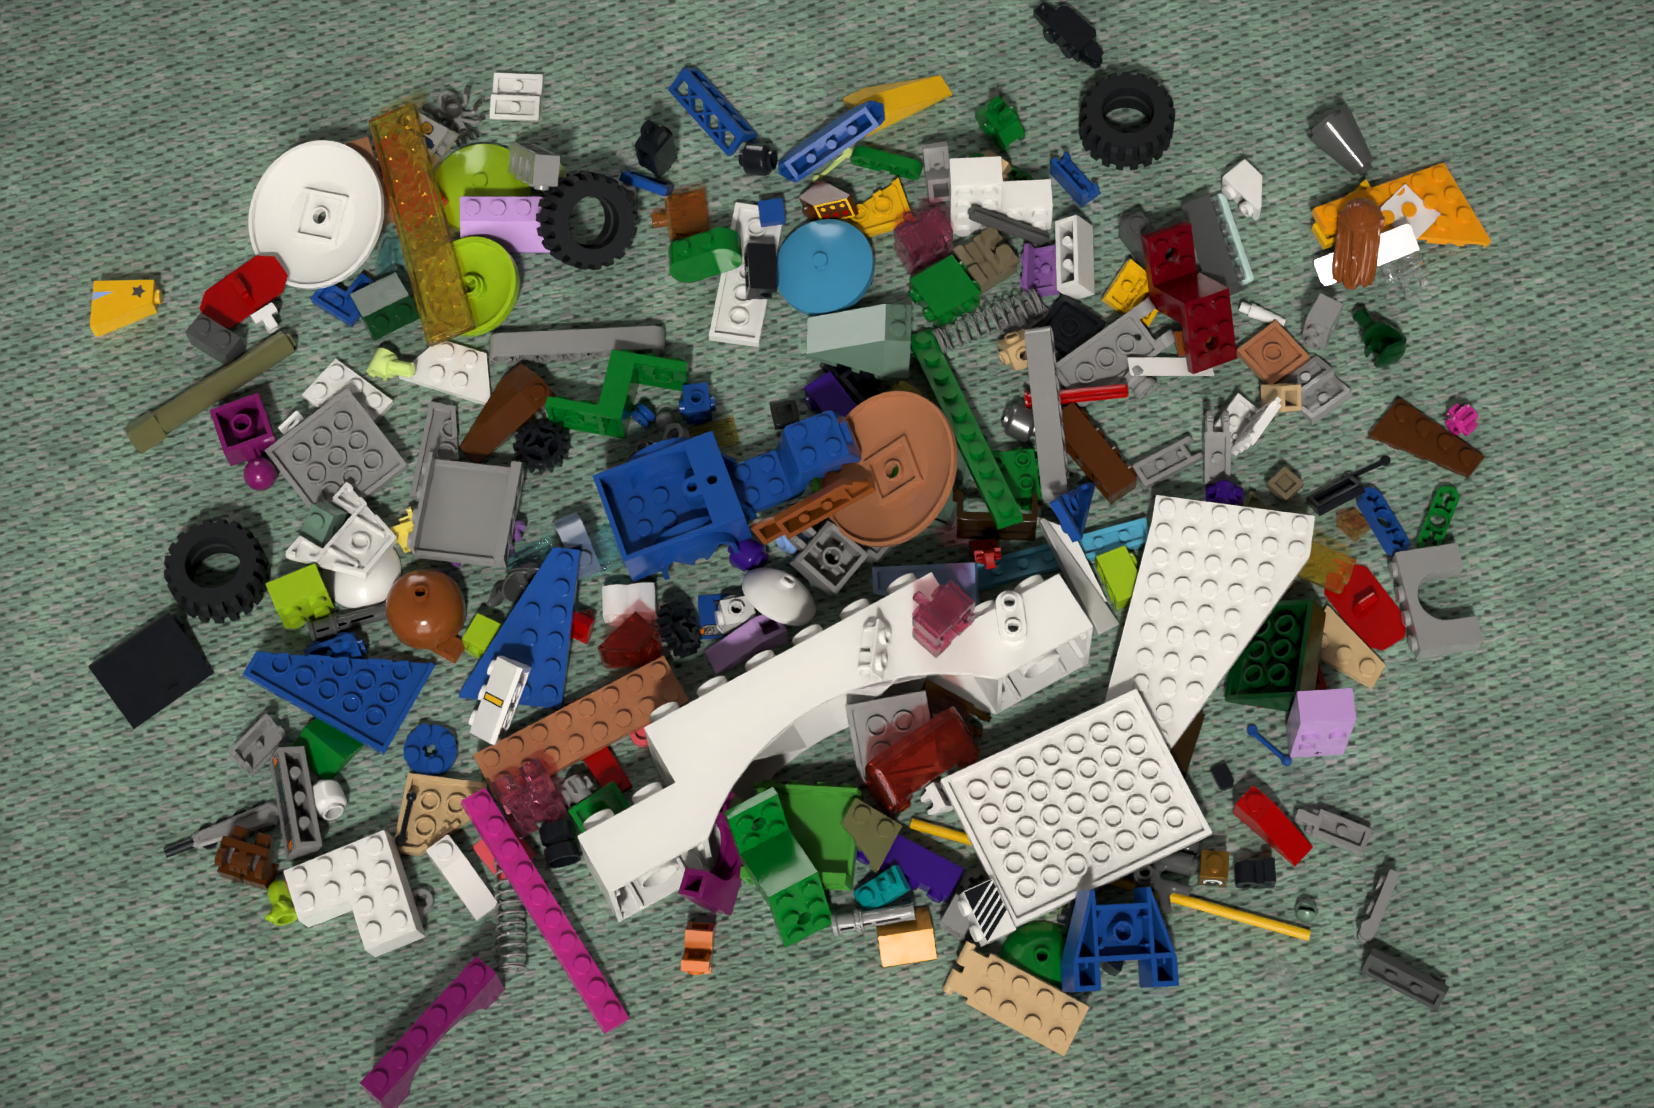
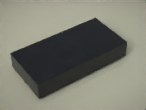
[1306,474,1365,516]

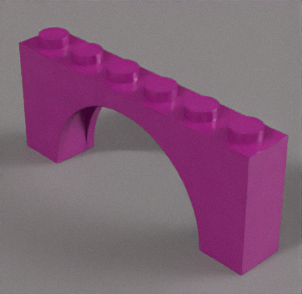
[360,956,505,1108]

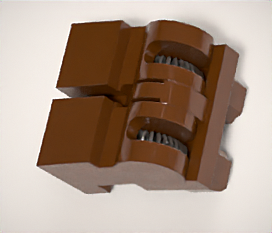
[214,825,279,891]

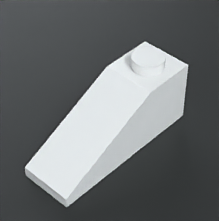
[426,834,498,921]

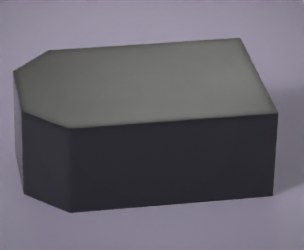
[1210,763,1234,791]

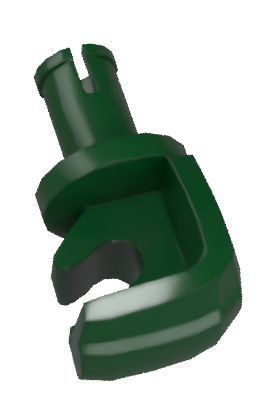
[1353,307,1407,368]

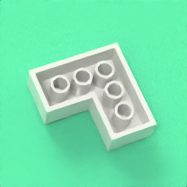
[949,156,1053,237]
[283,830,426,957]

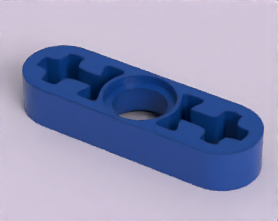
[1356,487,1410,557]

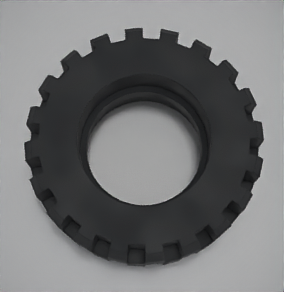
[1079,72,1175,170]
[536,171,638,270]
[164,518,270,624]

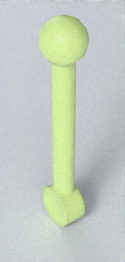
[812,148,853,183]

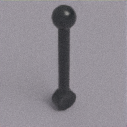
[1341,456,1391,479]
[395,791,417,846]

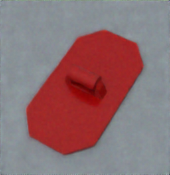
[199,255,288,329]
[1324,562,1406,651]

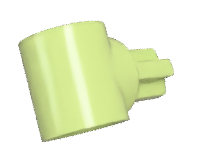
[366,348,416,382]

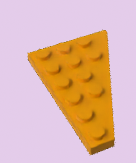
[1311,163,1491,247]

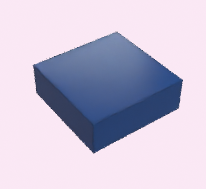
[757,198,786,227]

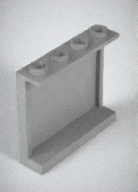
[407,452,525,568]

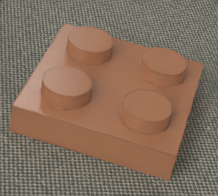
[1237,320,1310,385]

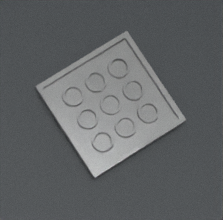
[264,388,409,515]

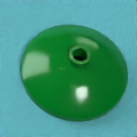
[1000,922,1070,994]

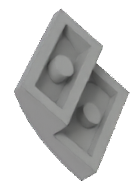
[1279,355,1352,425]

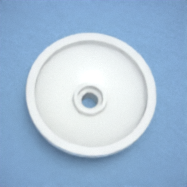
[323,548,402,610]
[742,567,816,626]

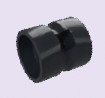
[539,820,581,869]

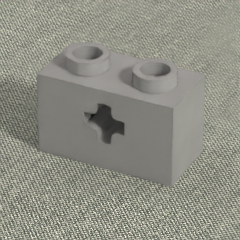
[1301,293,1344,350]

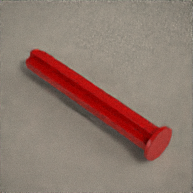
[1024,384,1129,408]

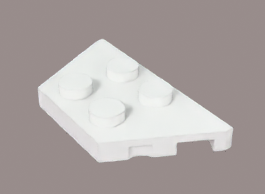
[399,339,491,405]

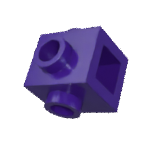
[1205,480,1244,506]

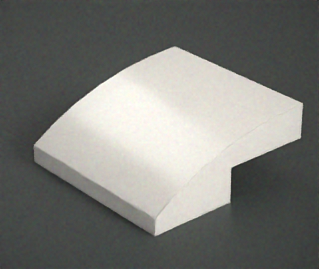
[489,73,544,122]

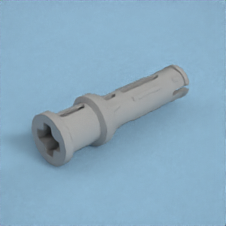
[831,902,916,937]

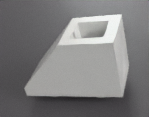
[1221,159,1262,221]

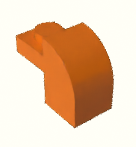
[681,921,716,975]

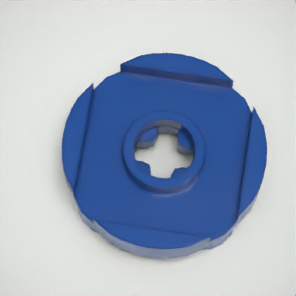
[403,724,458,776]

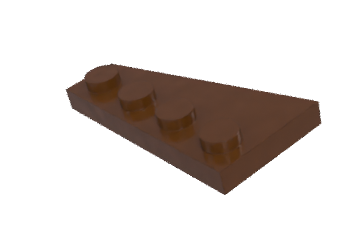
[1368,398,1485,478]

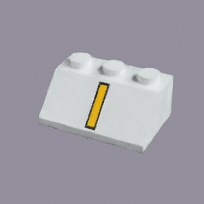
[469,656,532,745]

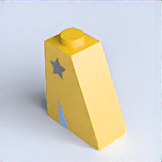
[90,280,163,336]

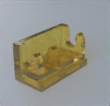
[1298,541,1356,594]

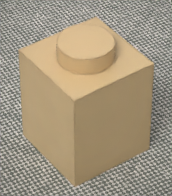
[1261,383,1302,412]

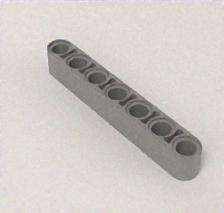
[489,326,665,365]
[1025,326,1071,501]

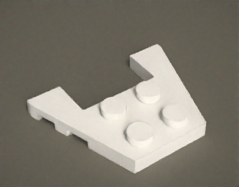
[286,482,397,579]

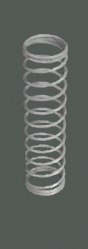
[932,288,1043,355]
[493,858,527,974]

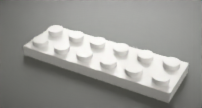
[709,202,785,347]

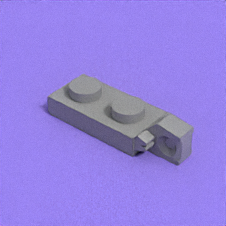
[1293,808,1372,856]

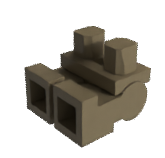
[952,227,1019,295]

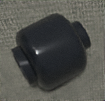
[739,143,777,176]

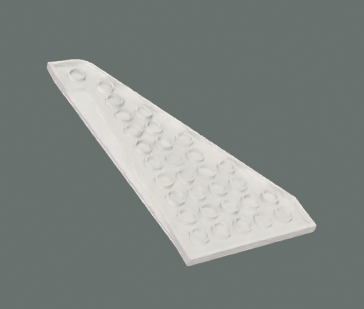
[1105,495,1315,751]

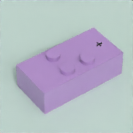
[1286,688,1356,758]

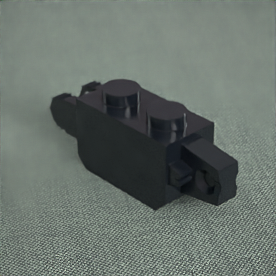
[1033,2,1104,69]
[634,119,678,178]

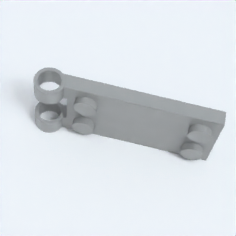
[1057,298,1175,409]

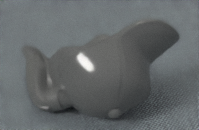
[486,562,541,607]

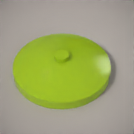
[433,144,532,231]
[422,237,520,337]

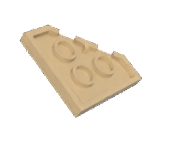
[395,773,489,856]

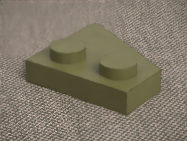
[840,798,902,872]

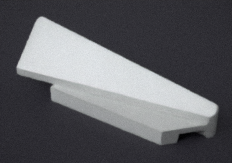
[1037,518,1119,636]

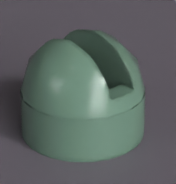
[1295,900,1317,923]

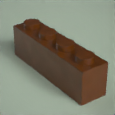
[1062,402,1137,505]

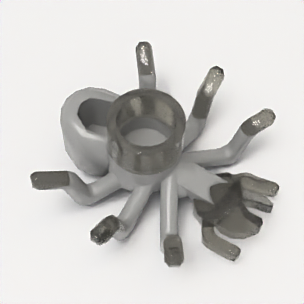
[422,85,486,148]

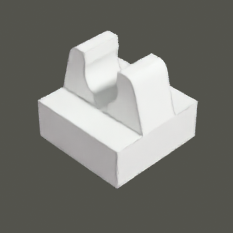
[250,302,278,334]
[921,782,954,815]

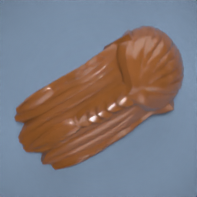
[1332,198,1385,290]

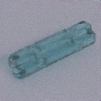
[506,538,553,571]

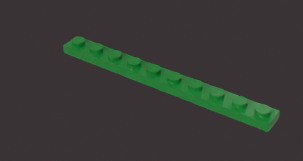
[910,329,1023,530]

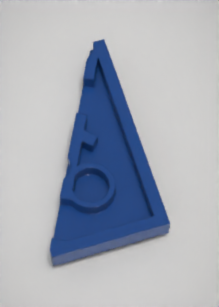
[1049,482,1095,543]

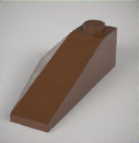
[459,363,556,464]

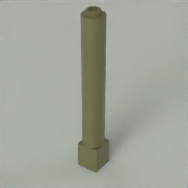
[123,331,296,454]

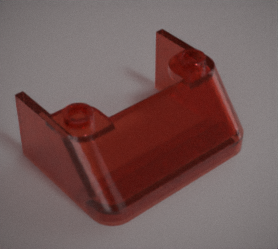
[865,707,980,821]

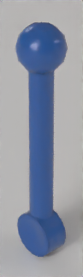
[1247,725,1292,766]

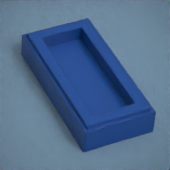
[619,170,674,197]

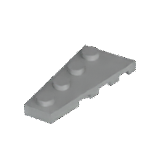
[410,401,459,500]

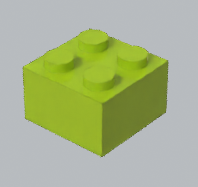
[266,563,335,629]

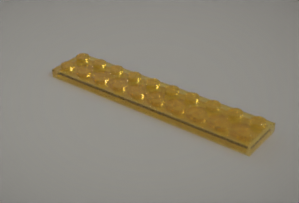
[368,102,476,347]

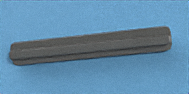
[968,206,1050,246]

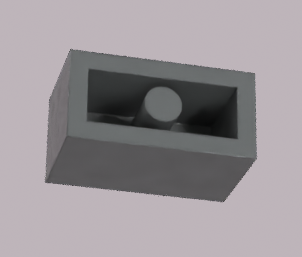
[185,313,246,366]

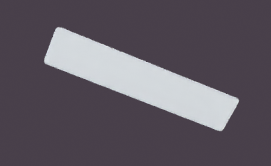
[1127,357,1215,376]

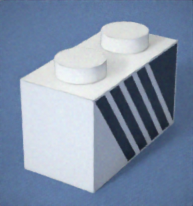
[957,879,1016,947]

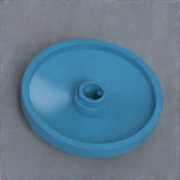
[776,219,875,316]

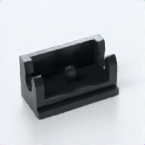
[744,243,778,300]

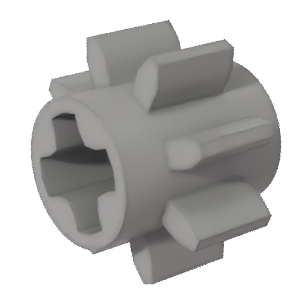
[561,774,596,807]

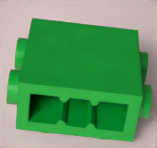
[908,255,982,328]
[991,447,1043,511]

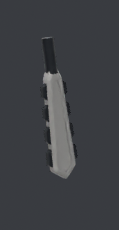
[163,801,280,858]

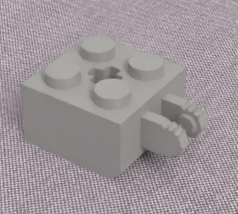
[786,521,869,598]

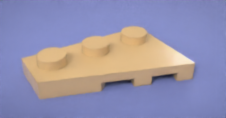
[1319,605,1386,689]

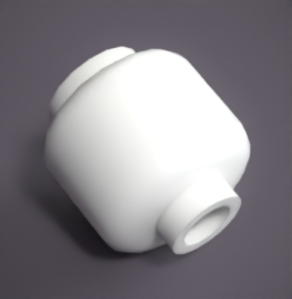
[312,780,347,820]

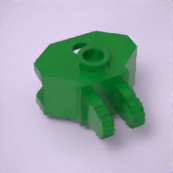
[975,96,1025,152]

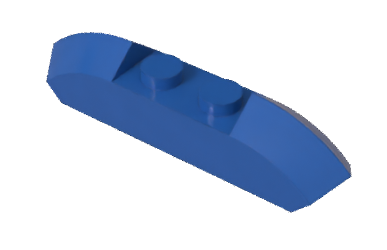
[778,100,885,183]

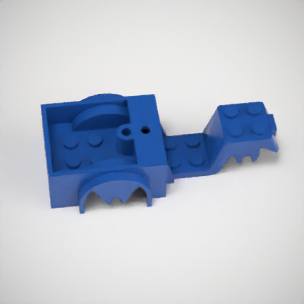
[592,410,862,582]

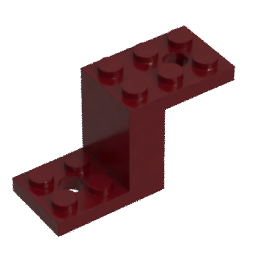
[1142,221,1237,374]

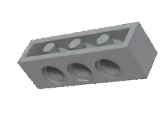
[508,142,560,190]

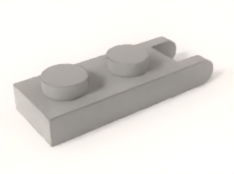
[1131,436,1203,490]

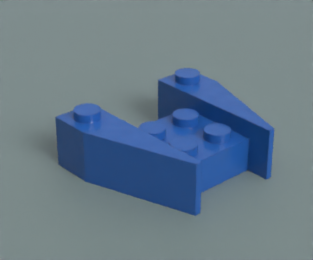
[1061,887,1179,992]

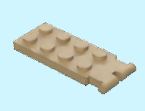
[942,940,1091,1056]

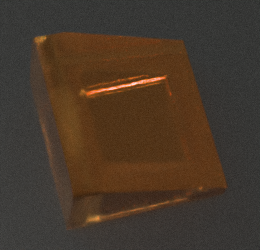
[1336,508,1371,543]

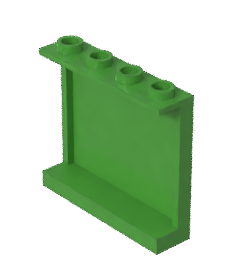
[740,779,864,891]

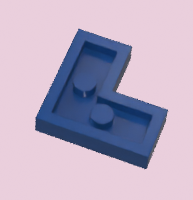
[310,273,375,327]

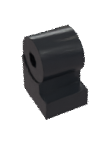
[1234,858,1276,889]

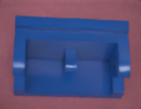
[1050,152,1101,208]

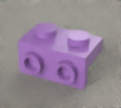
[1020,243,1060,298]

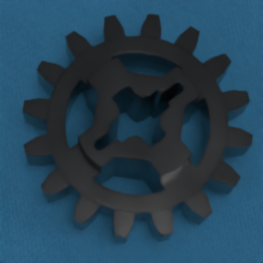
[513,419,570,475]
[656,600,702,659]

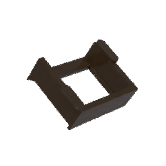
[952,489,1042,541]

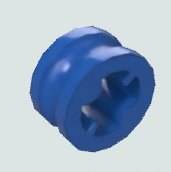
[630,403,656,429]

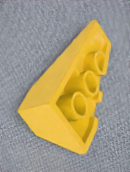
[842,75,952,137]

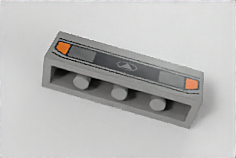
[269,746,322,860]

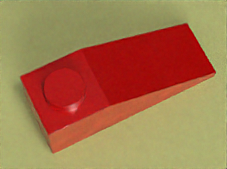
[1233,785,1313,867]

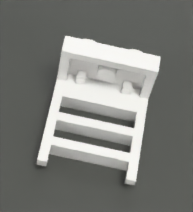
[1213,393,1282,456]

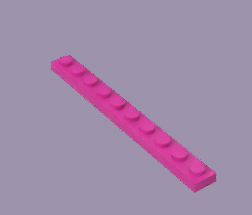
[460,788,629,1035]

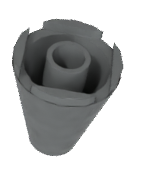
[1307,105,1374,176]

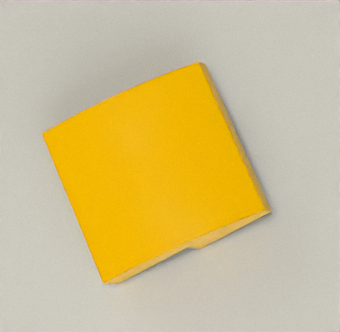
[1101,259,1158,327]

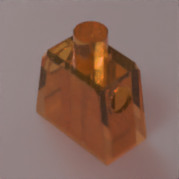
[651,188,709,240]

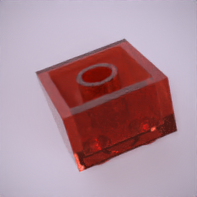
[597,611,662,669]

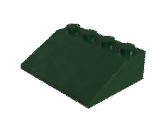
[1225,599,1326,711]

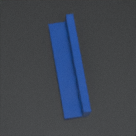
[668,67,758,156]

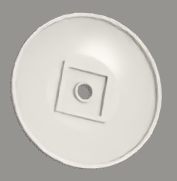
[248,140,384,289]

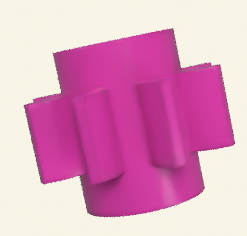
[1445,403,1478,436]

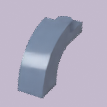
[552,512,602,580]

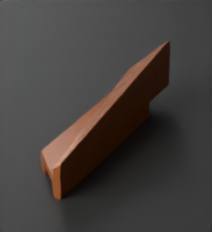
[750,477,876,545]

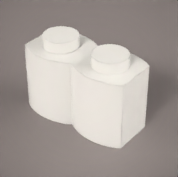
[602,582,658,627]

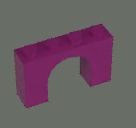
[678,792,760,916]

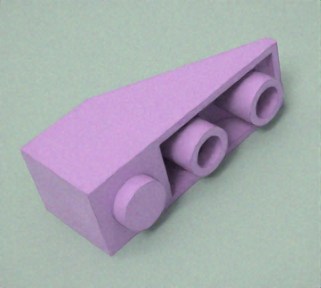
[705,614,788,675]

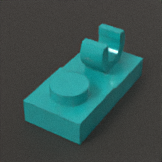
[853,865,911,911]

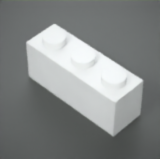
[1055,215,1095,300]

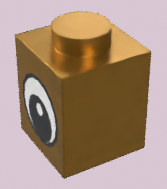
[1198,850,1229,887]

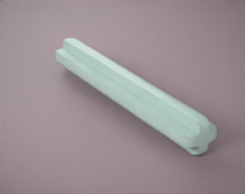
[1212,194,1254,284]

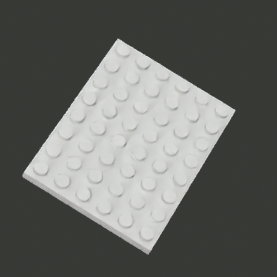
[940,688,1212,927]

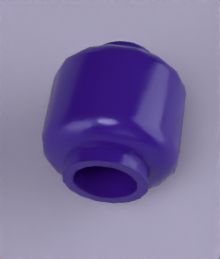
[727,537,768,572]

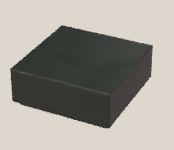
[770,399,800,430]

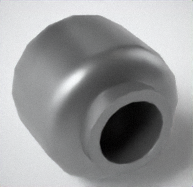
[1001,405,1035,442]

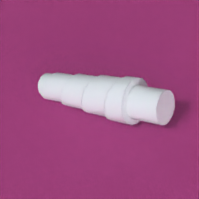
[1239,302,1286,327]

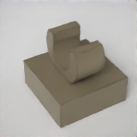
[1266,466,1304,504]

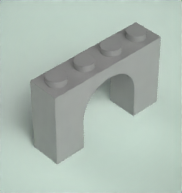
[1389,543,1483,660]

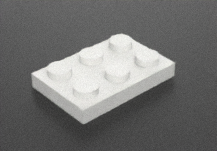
[302,358,394,424]

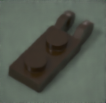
[921,679,992,737]

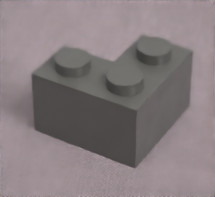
[1118,211,1180,271]

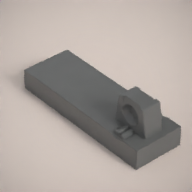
[1361,948,1450,1011]

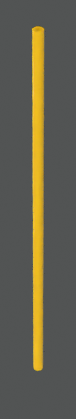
[910,818,1311,941]

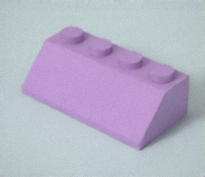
[460,197,550,253]

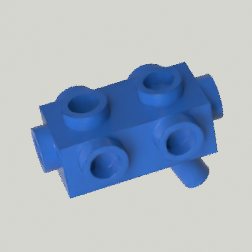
[303,631,367,659]

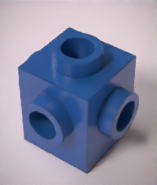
[679,382,716,425]

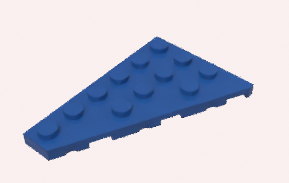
[459,547,581,709]
[242,651,435,755]

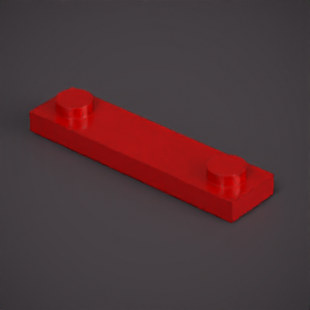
[565,700,633,794]

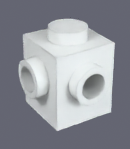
[714,595,756,635]

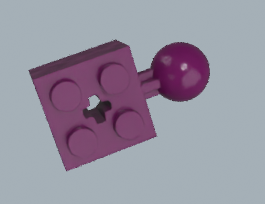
[209,393,277,491]

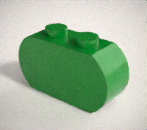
[668,227,742,283]

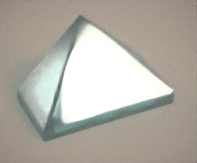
[375,236,416,285]

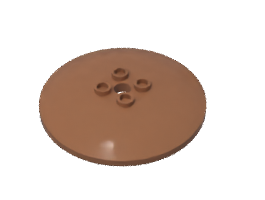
[820,391,958,548]

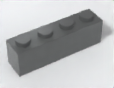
[1181,193,1245,296]

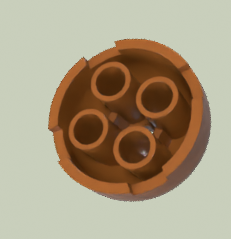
[385,569,467,649]

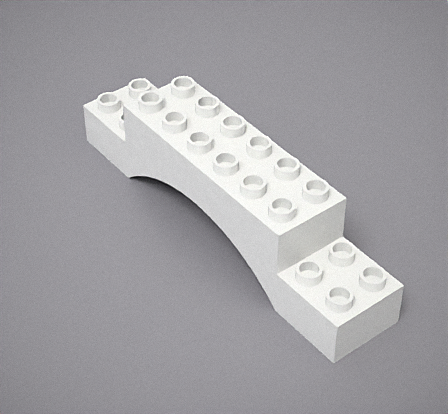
[577,572,1093,922]

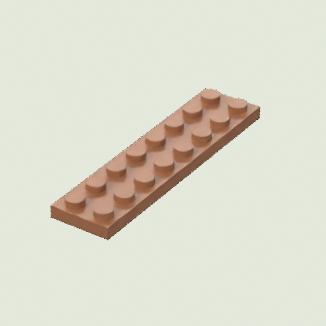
[473,656,689,804]

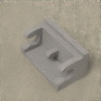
[228,713,290,777]

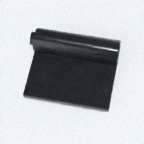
[88,611,214,729]

